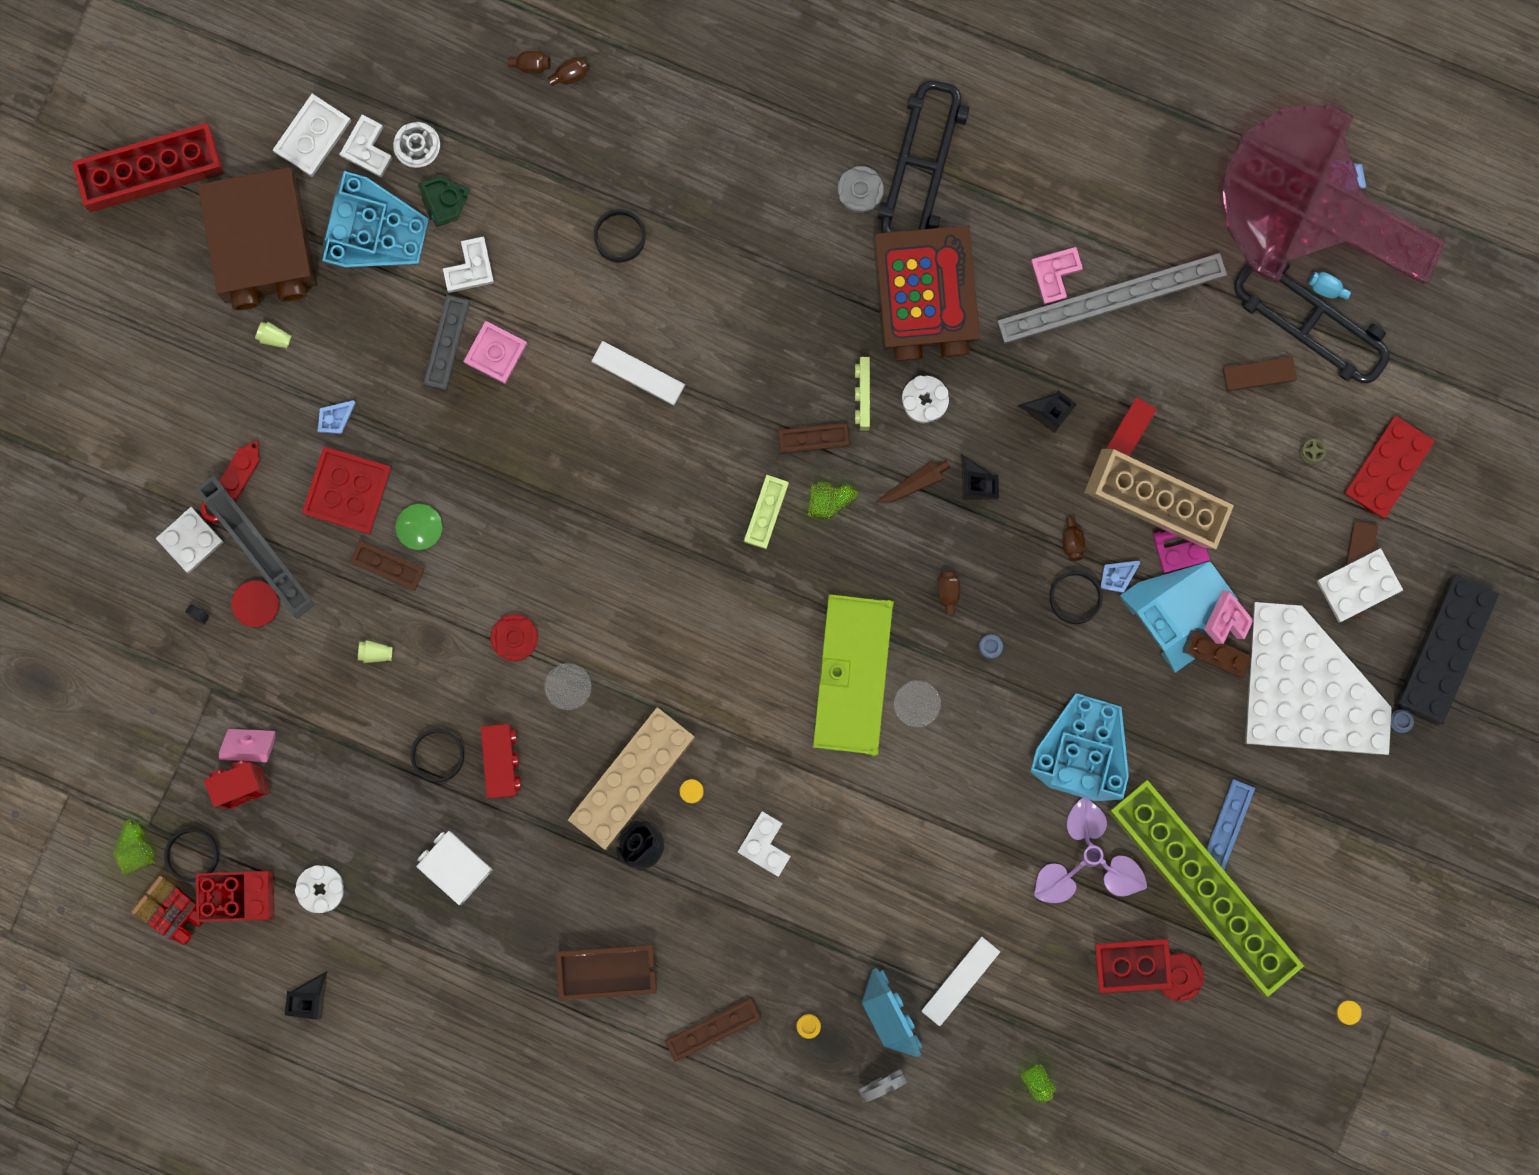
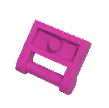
[1152,531,1210,574]

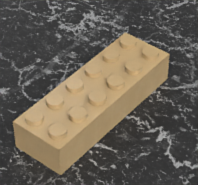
[1084,449,1234,549]
[568,707,695,851]

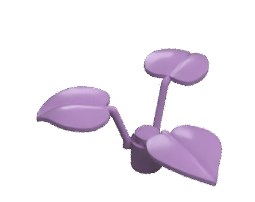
[1034,798,1147,903]

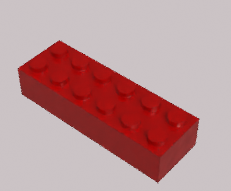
[72,123,225,212]

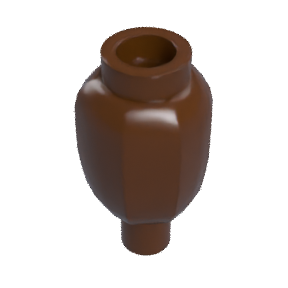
[508,51,551,73]
[548,57,590,86]
[1062,517,1086,561]
[938,571,960,615]

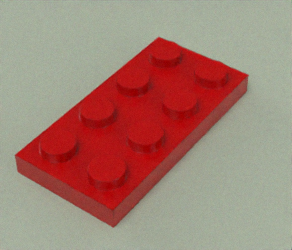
[1344,415,1435,520]

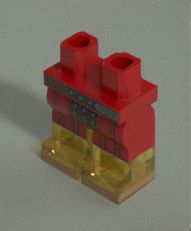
[131,875,204,945]

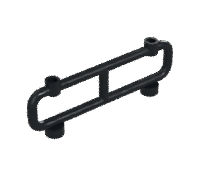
[878,80,970,233]
[1234,256,1390,384]

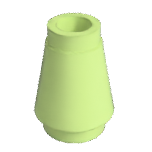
[255,321,292,349]
[358,640,392,663]

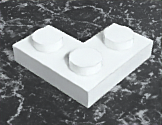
[339,115,392,178]
[443,237,494,293]
[738,811,791,877]

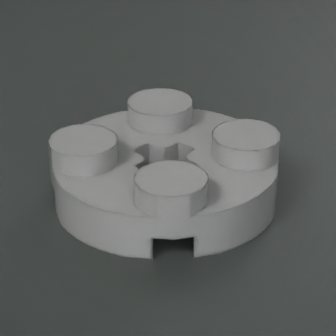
[858,1069,907,1102]

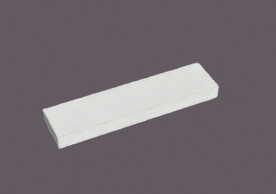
[591,341,685,406]
[921,937,1000,1026]

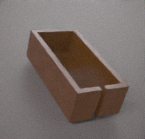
[556,945,657,1001]

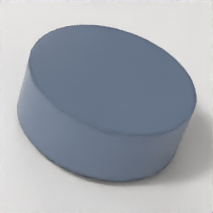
[979,635,1003,659]

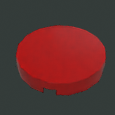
[231,580,280,628]
[490,614,538,662]
[1160,953,1204,1001]

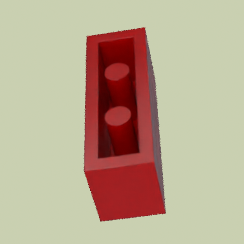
[481,724,521,799]

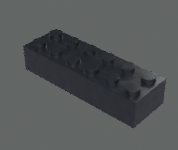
[1394,574,1499,725]

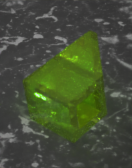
[808,482,859,519]
[113,819,154,876]
[1018,1063,1058,1104]

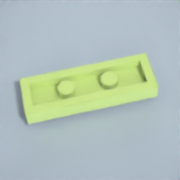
[855,357,870,431]
[744,475,789,549]

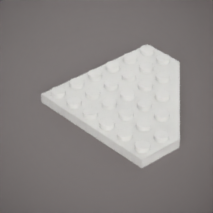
[1245,602,1391,755]

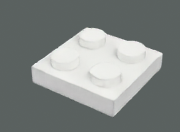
[156,507,224,574]

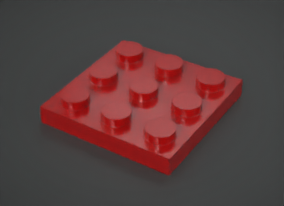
[302,446,392,535]

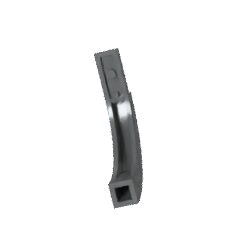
[195,475,316,619]

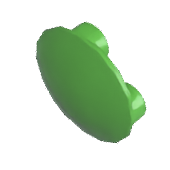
[395,504,443,550]

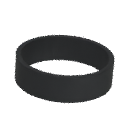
[594,209,646,263]
[1050,571,1103,624]
[410,729,464,782]
[164,829,219,882]

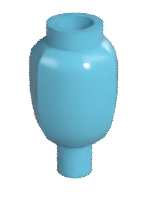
[1308,272,1351,300]

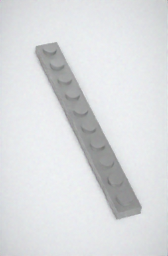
[997,253,1227,344]

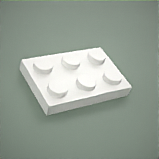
[273,94,351,177]
[1317,548,1403,623]

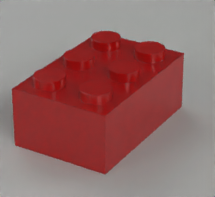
[204,760,271,810]
[1095,939,1173,994]

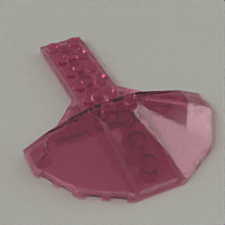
[1222,104,1446,284]

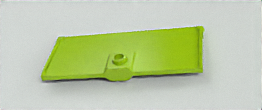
[813,595,894,757]

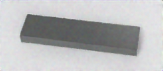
[423,295,470,391]

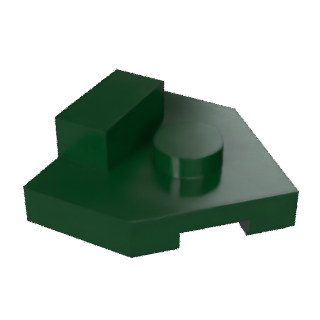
[418,176,471,227]

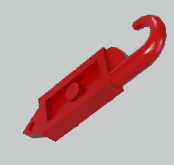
[201,440,261,523]

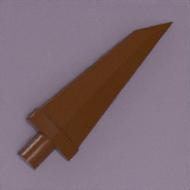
[876,460,950,502]

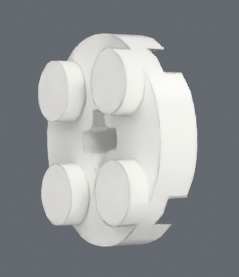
[902,376,949,423]
[295,865,344,913]

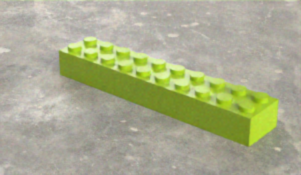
[1108,780,1304,997]

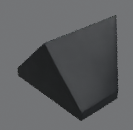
[1018,391,1077,433]
[961,454,999,500]
[285,971,327,1020]

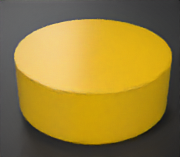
[680,779,704,804]
[1336,1000,1362,1025]
[797,1014,821,1039]

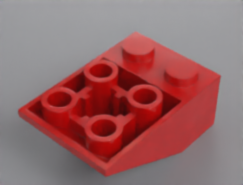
[196,871,274,922]

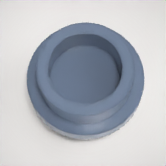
[1390,709,1414,733]

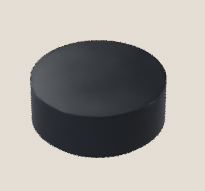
[185,604,209,625]

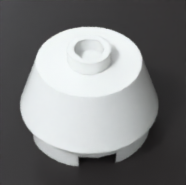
[393,122,440,168]

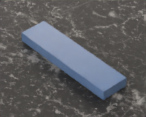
[1206,779,1255,870]

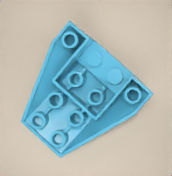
[322,171,429,268]
[1120,561,1238,673]
[1030,693,1129,801]
[861,968,922,1057]

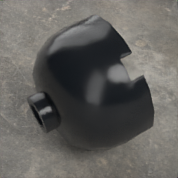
[616,820,665,870]

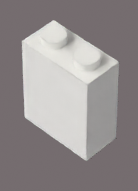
[416,831,493,905]

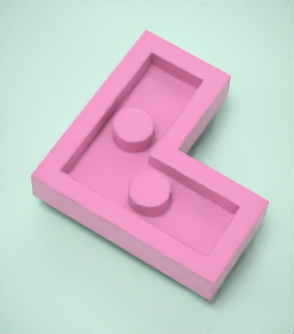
[1031,247,1083,305]
[1204,591,1253,644]

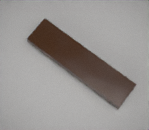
[1345,521,1378,618]
[664,998,761,1062]

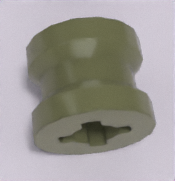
[1299,439,1326,465]

